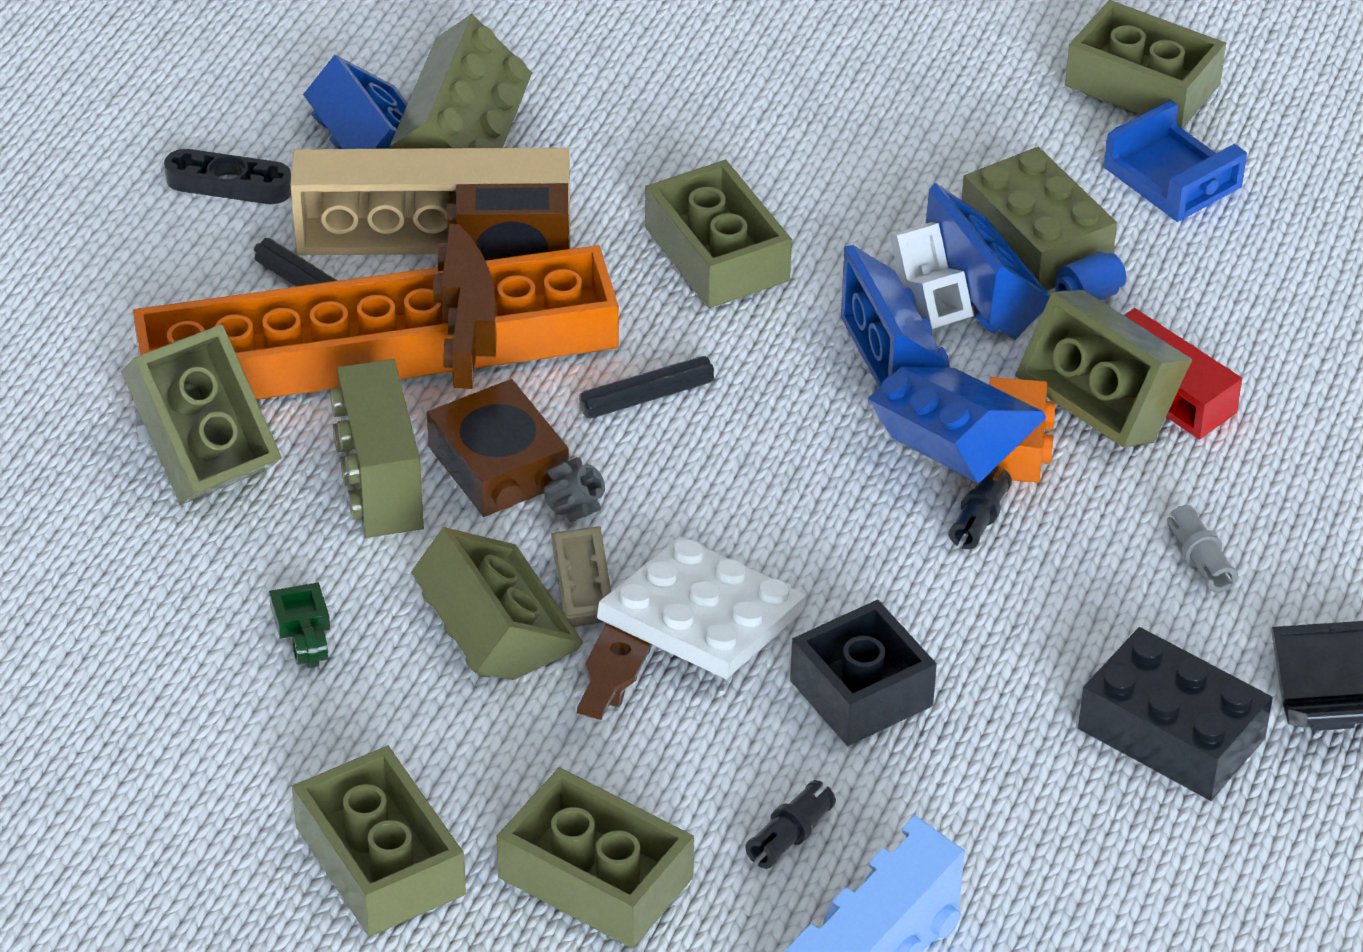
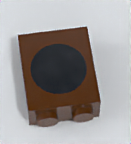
[447,183,569,261]
[427,379,569,517]

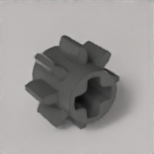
[544,457,605,522]

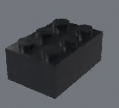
[1078,627,1273,801]

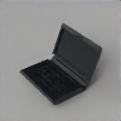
[1272,621,1363,731]

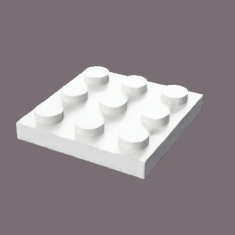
[597,536,807,680]

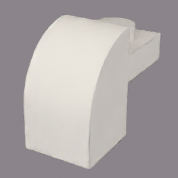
[890,222,974,329]

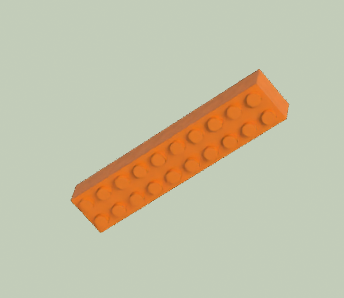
[133,245,619,399]

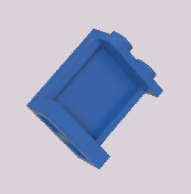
[1104,100,1247,222]

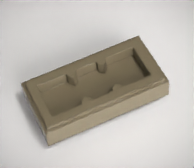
[551,526,611,627]

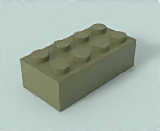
[389,14,532,149]

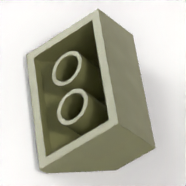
[411,527,583,680]

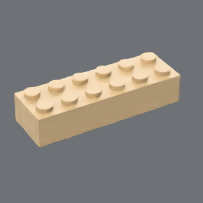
[291,148,570,255]

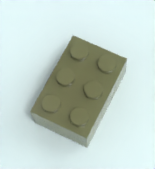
[1065,0,1226,129]
[962,146,1117,291]
[645,159,792,308]
[1015,290,1192,447]
[121,324,282,505]
[330,359,424,538]
[292,745,466,937]
[497,767,694,949]

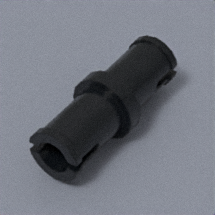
[949,466,1012,549]
[745,780,836,869]

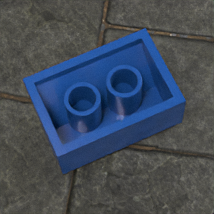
[303,55,408,149]
[925,183,1050,340]
[841,245,950,387]
[867,366,1046,484]

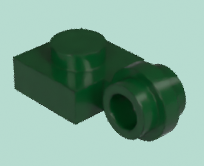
[269,582,330,668]

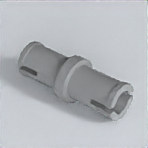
[1167,505,1238,592]

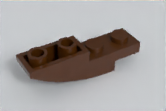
[433,224,497,389]

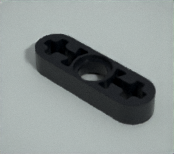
[164,149,291,204]

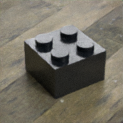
[790,599,937,747]

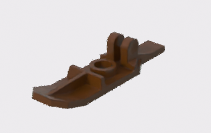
[577,623,653,720]

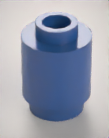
[1055,252,1126,301]

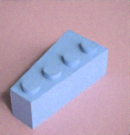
[784,815,965,952]

